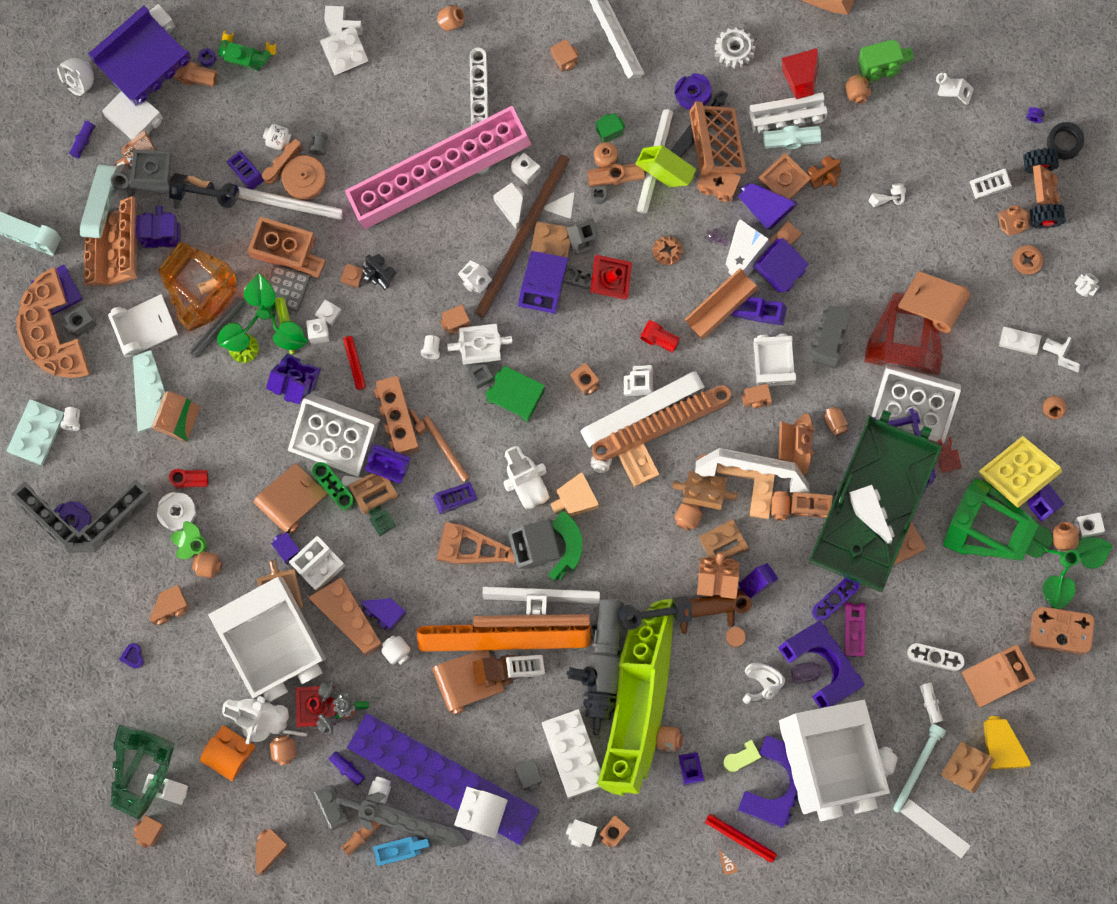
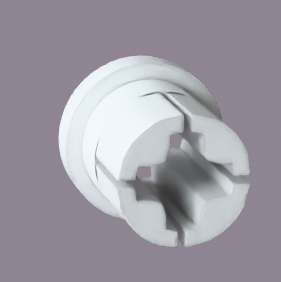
[421,335,440,359]
[60,407,80,431]

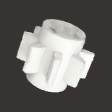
[1075,273,1100,297]

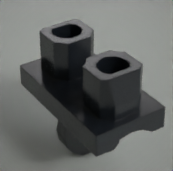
[362,254,396,290]

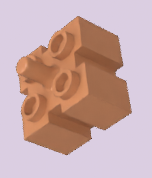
[697,552,739,599]

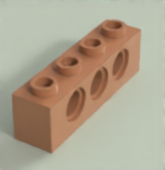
[374,375,419,455]

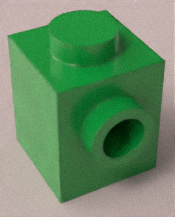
[595,113,625,142]

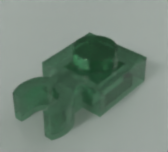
[368,505,396,536]

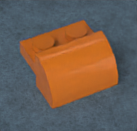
[200,725,256,782]

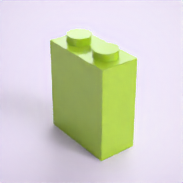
[636,145,696,187]

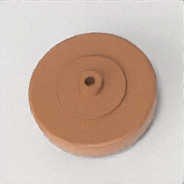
[281,155,327,200]

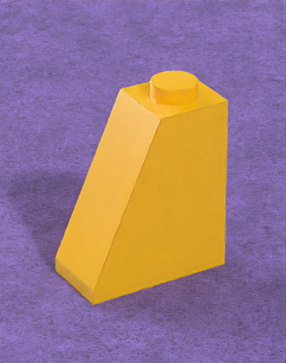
[983,716,1031,770]

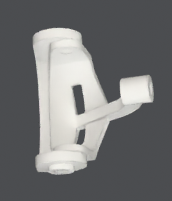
[742,663,785,704]

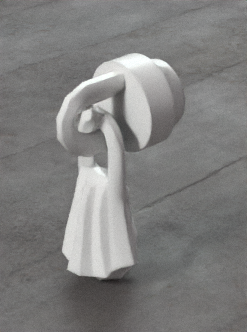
[869,183,906,207]

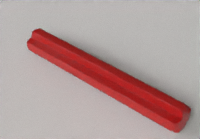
[705,814,777,863]

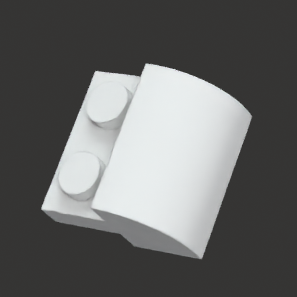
[289,536,346,592]
[454,787,508,838]

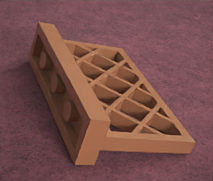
[689,101,746,176]

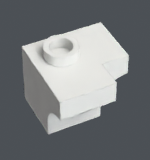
[624,365,653,396]

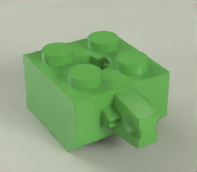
[858,40,914,82]

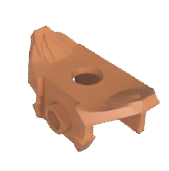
[778,413,815,475]

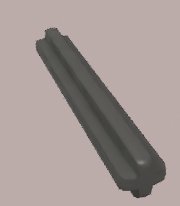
[190,297,245,358]

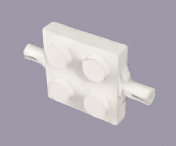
[447,324,512,365]

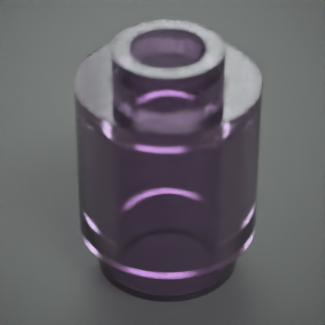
[791,661,821,684]

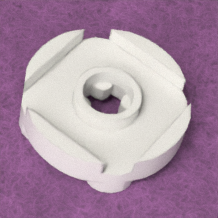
[157,492,196,531]

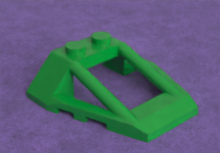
[943,478,1039,561]

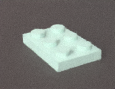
[7,400,64,466]

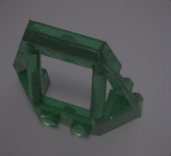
[111,725,175,819]

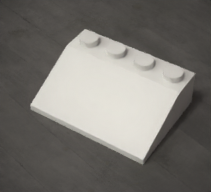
[872,364,961,443]
[288,393,381,477]

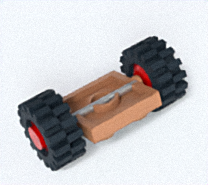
[1023,148,1066,229]

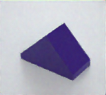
[678,752,704,786]

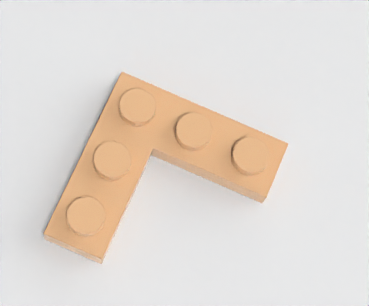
[716,463,775,519]

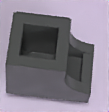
[566,218,599,254]

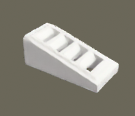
[970,168,1012,199]
[506,655,545,677]

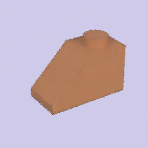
[256,829,289,875]

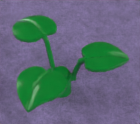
[217,273,308,352]
[1027,525,1113,609]

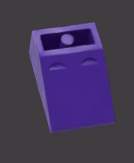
[518,251,568,314]

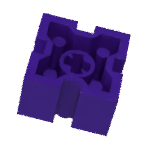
[136,206,181,248]
[266,353,321,405]

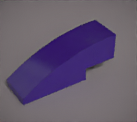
[730,297,787,325]

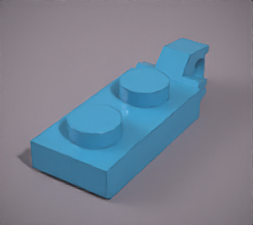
[373,837,430,866]

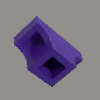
[738,563,779,599]

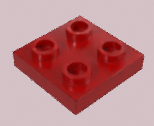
[590,255,632,300]
[295,685,337,728]

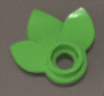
[170,521,207,559]

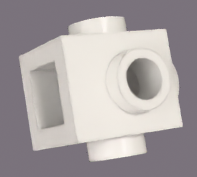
[458,260,492,293]

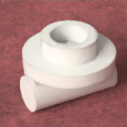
[591,456,612,473]

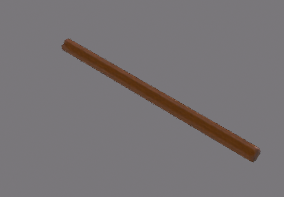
[475,155,569,317]

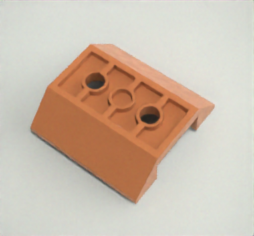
[83,197,138,286]

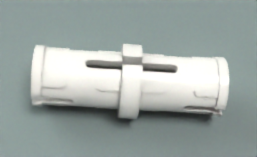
[919,683,943,724]

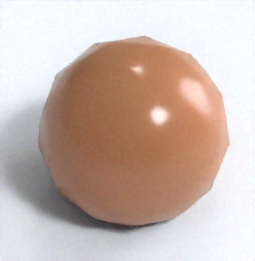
[1042,395,1067,420]

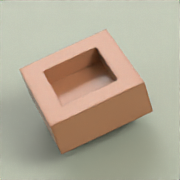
[340,264,364,288]

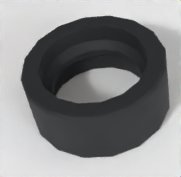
[1047,122,1085,160]

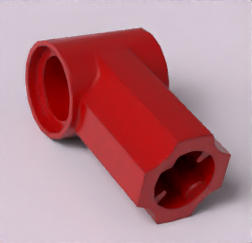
[640,320,680,353]
[169,468,208,489]

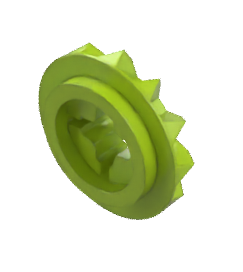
[229,333,259,363]

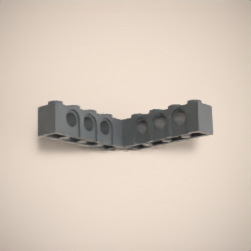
[11,480,152,553]

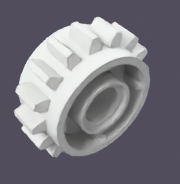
[715,27,755,69]

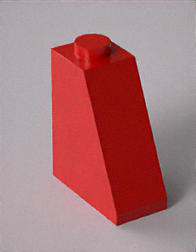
[781,48,819,100]

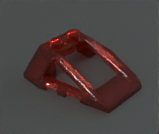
[864,293,943,375]

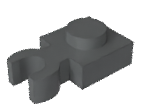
[465,363,494,389]

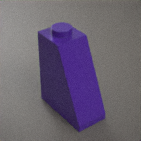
[738,183,799,230]

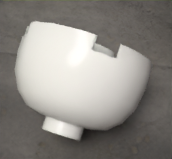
[57,57,94,96]

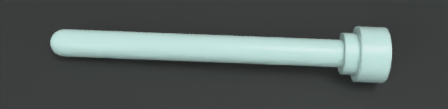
[894,724,946,812]

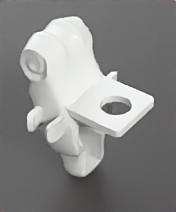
[504,446,550,509]
[222,696,289,745]

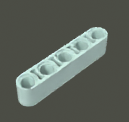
[80,164,117,238]

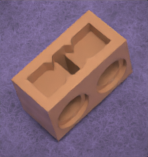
[791,492,833,518]

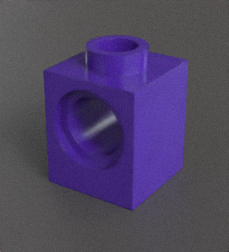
[271,532,300,565]

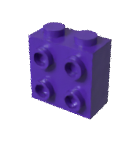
[752,238,809,292]

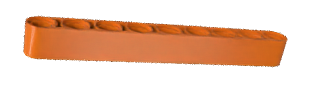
[417,625,591,651]

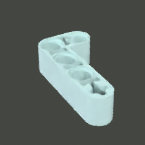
[0,212,61,256]

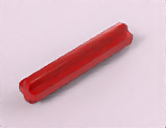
[343,336,366,390]

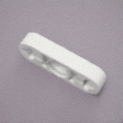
[907,643,964,671]

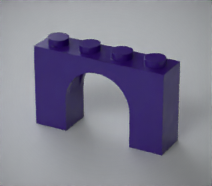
[778,620,865,708]
[737,735,798,828]

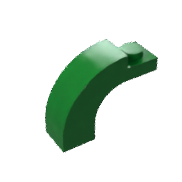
[549,511,582,582]

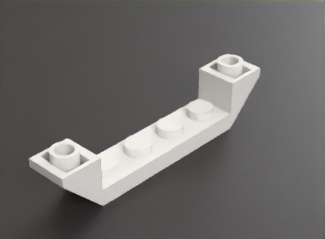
[695,448,810,493]

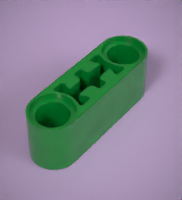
[312,462,356,511]

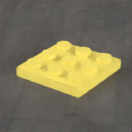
[979,436,1062,507]

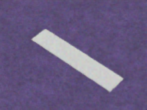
[900,799,970,858]

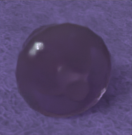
[706,228,729,246]

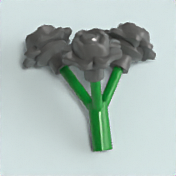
[316,680,369,735]

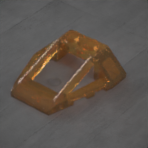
[158,241,237,332]

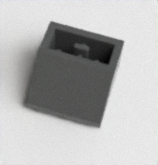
[507,520,561,569]

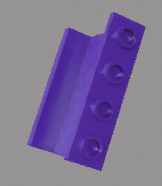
[88,5,191,106]

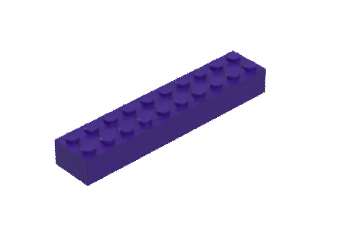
[347,713,540,846]

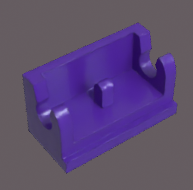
[365,444,410,484]

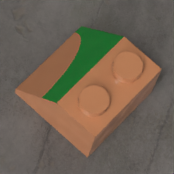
[151,391,200,442]

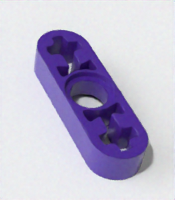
[812,578,859,621]

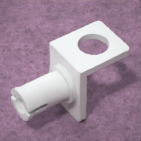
[936,73,974,105]
[1043,337,1080,373]

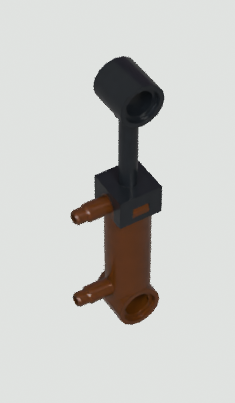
[618,589,752,634]

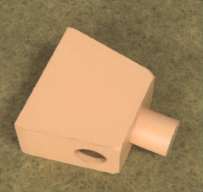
[550,473,599,517]

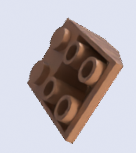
[961,644,1036,708]

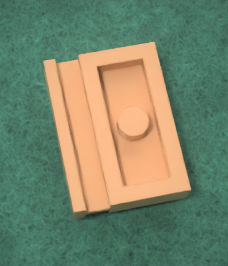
[618,444,659,488]

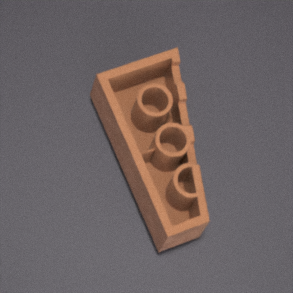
[308,577,383,656]

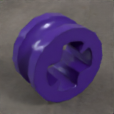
[198,48,216,67]
[1026,107,1045,123]

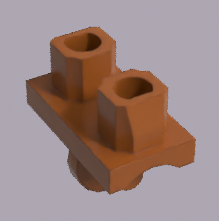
[807,155,842,189]

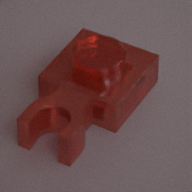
[938,437,962,473]

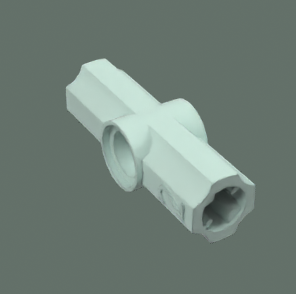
[763,126,821,149]

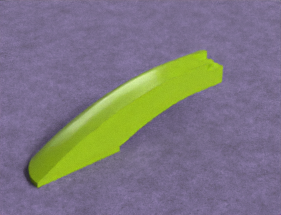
[597,599,673,796]

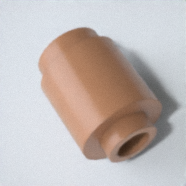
[824,407,849,437]
[771,491,791,521]

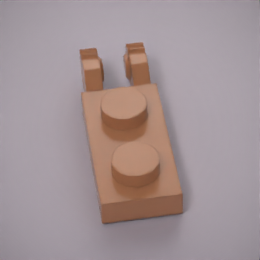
[262,139,303,185]

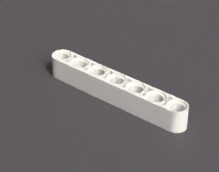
[470,47,489,174]
[580,371,705,448]

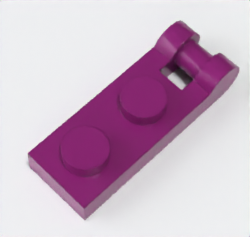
[844,602,865,657]

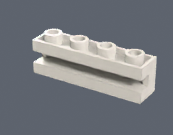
[749,92,827,134]

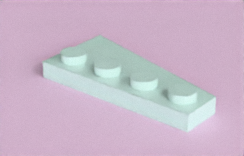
[133,350,165,433]

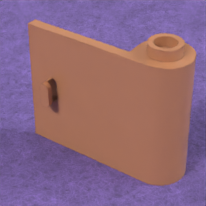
[898,271,971,333]
[254,463,328,534]
[432,650,504,715]

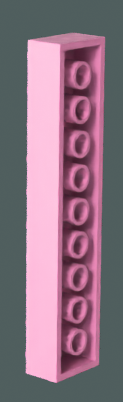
[345,106,532,229]

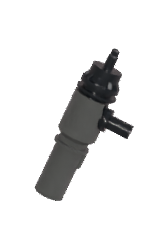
[567,600,624,735]

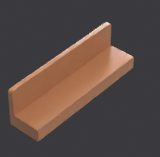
[685,268,758,340]

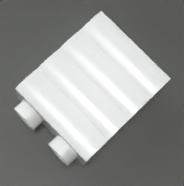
[208,577,326,702]
[779,699,890,822]

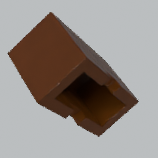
[472,654,520,688]

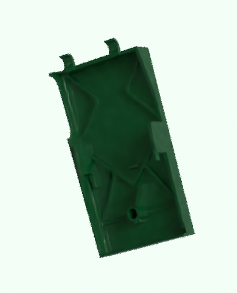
[809,410,942,593]

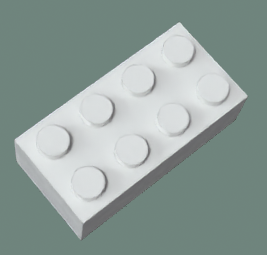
[541,709,601,799]

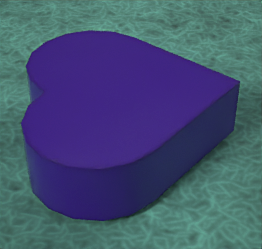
[119,643,144,669]

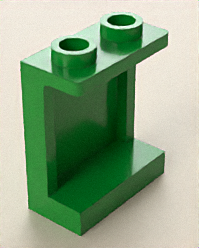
[486,366,545,422]

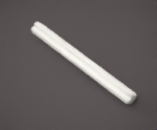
[637,109,673,214]
[238,187,343,220]

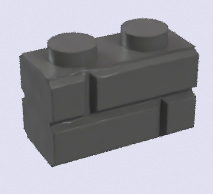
[314,784,351,830]

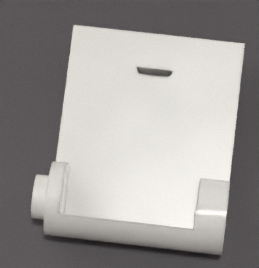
[108,294,178,357]

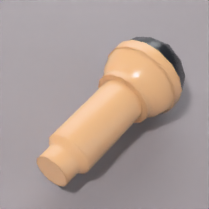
[187,176,214,189]

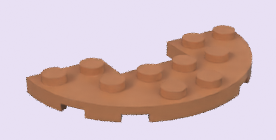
[17,267,91,378]

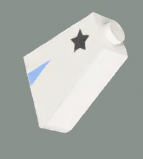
[726,220,771,277]

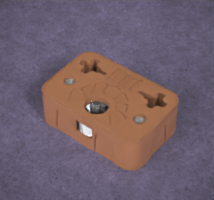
[1029,607,1094,655]

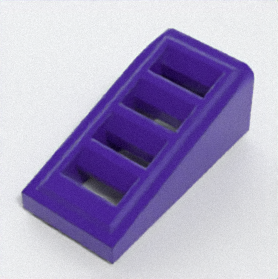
[226,150,264,190]
[433,482,477,515]

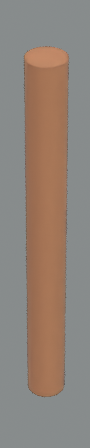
[423,416,470,483]

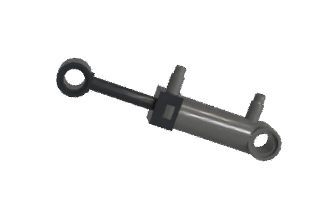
[110,164,240,209]

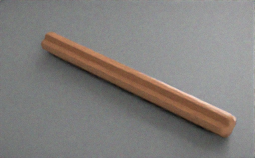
[473,614,590,628]

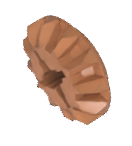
[653,235,683,265]
[1012,245,1043,275]

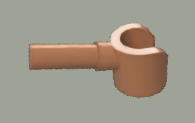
[409,409,426,435]

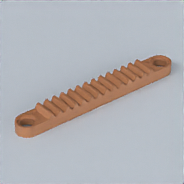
[592,385,731,461]

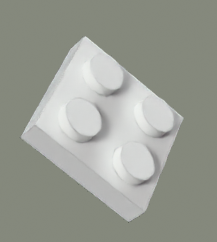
[320,26,368,75]

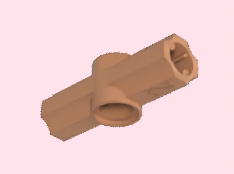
[172,62,218,87]
[587,163,645,187]

